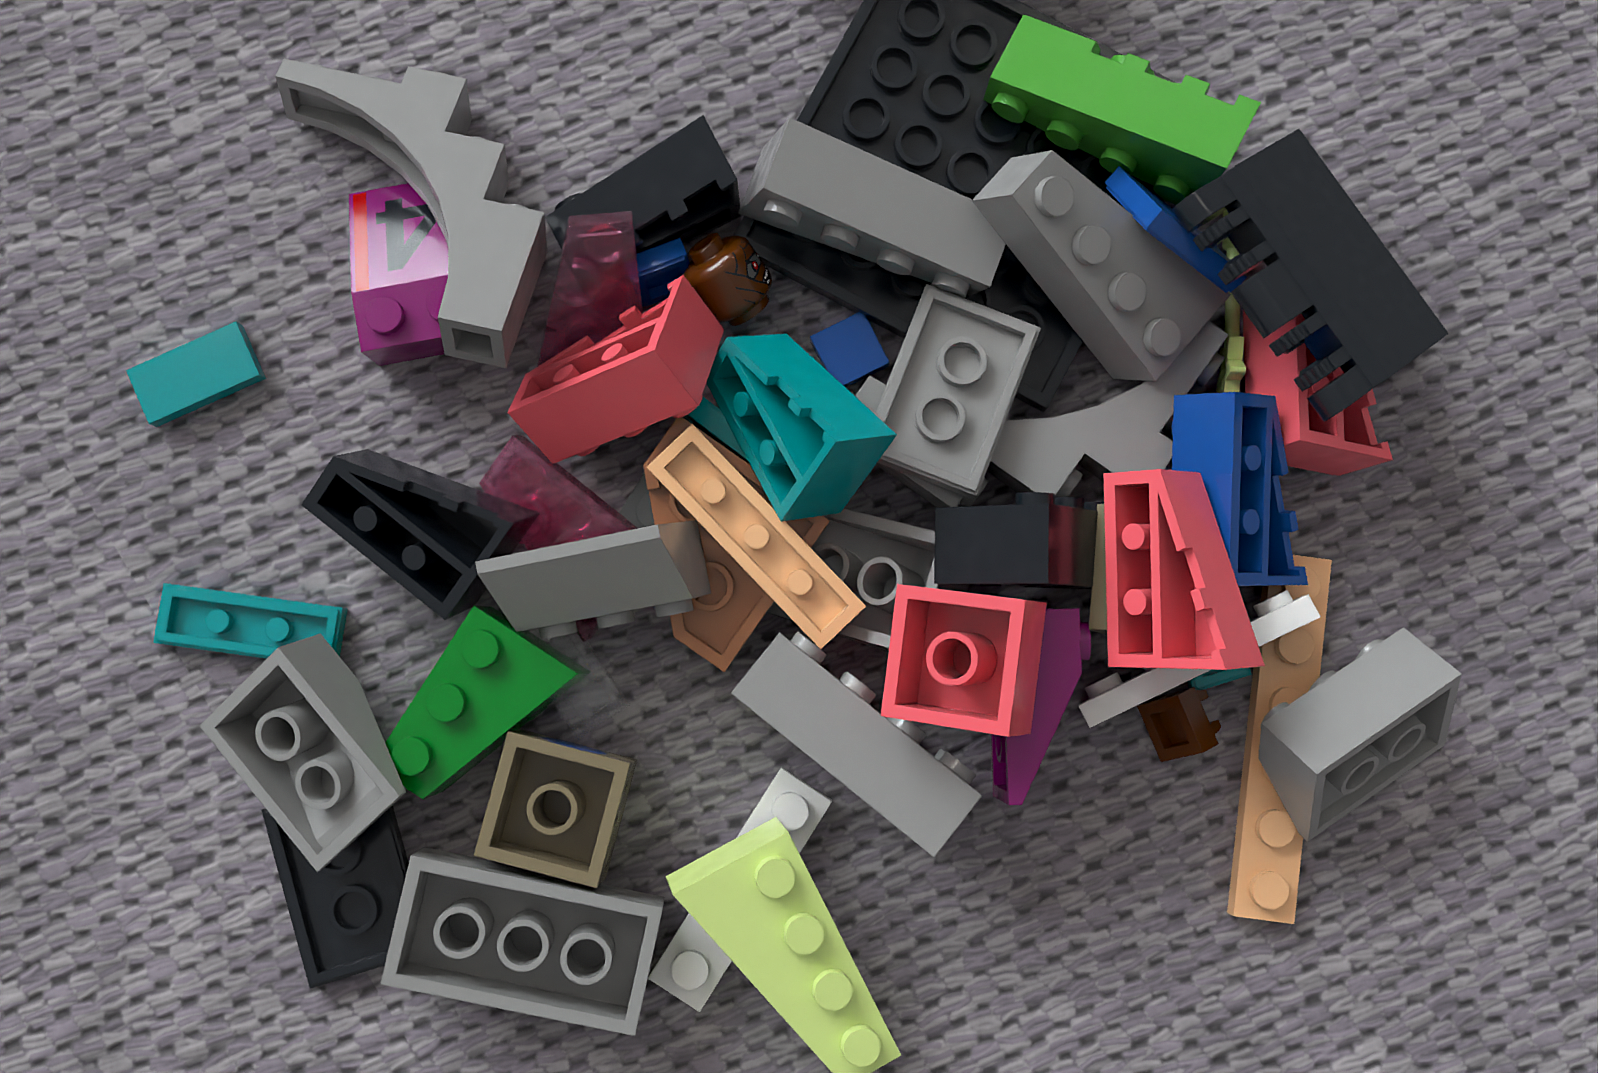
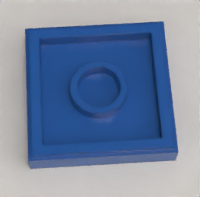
[1105,166,1247,293]

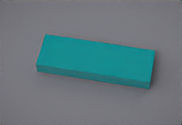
[153,583,348,659]

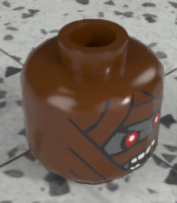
[683,233,772,326]

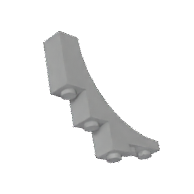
[275,59,547,368]
[855,321,1229,508]

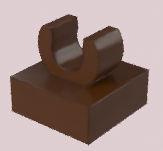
[1137,687,1221,762]

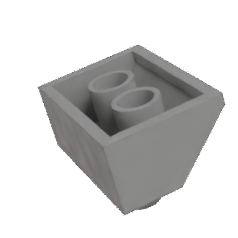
[475,520,711,639]
[1258,627,1462,842]

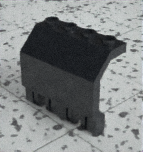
[1172,129,1449,422]

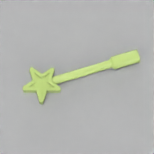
[1216,210,1246,393]

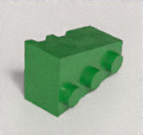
[385,606,591,799]

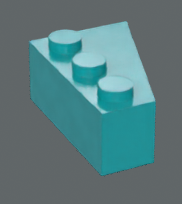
[706,334,897,522]

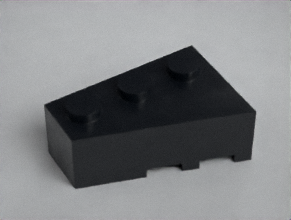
[545,115,741,294]
[301,449,540,620]
[934,492,1104,589]

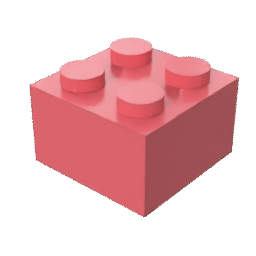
[881,584,1047,737]

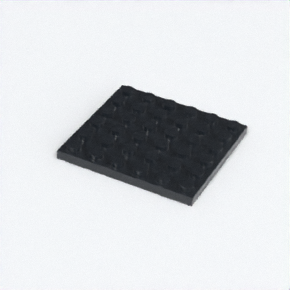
[733,0,1176,412]

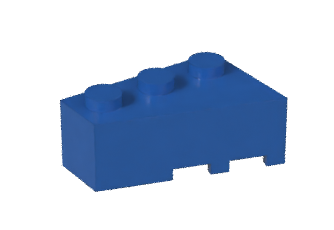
[1172,392,1308,586]

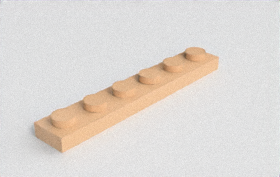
[1227,555,1332,924]

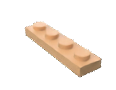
[647,424,866,649]

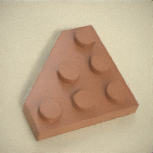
[643,417,830,672]

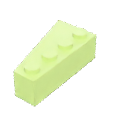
[665,817,901,1073]

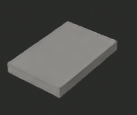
[875,284,1041,500]

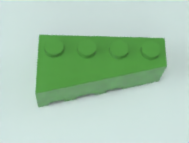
[983,14,1261,204]

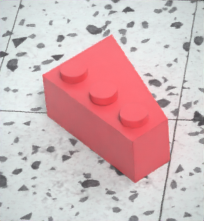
[507,275,724,464]
[1243,310,1393,476]
[1103,469,1265,670]

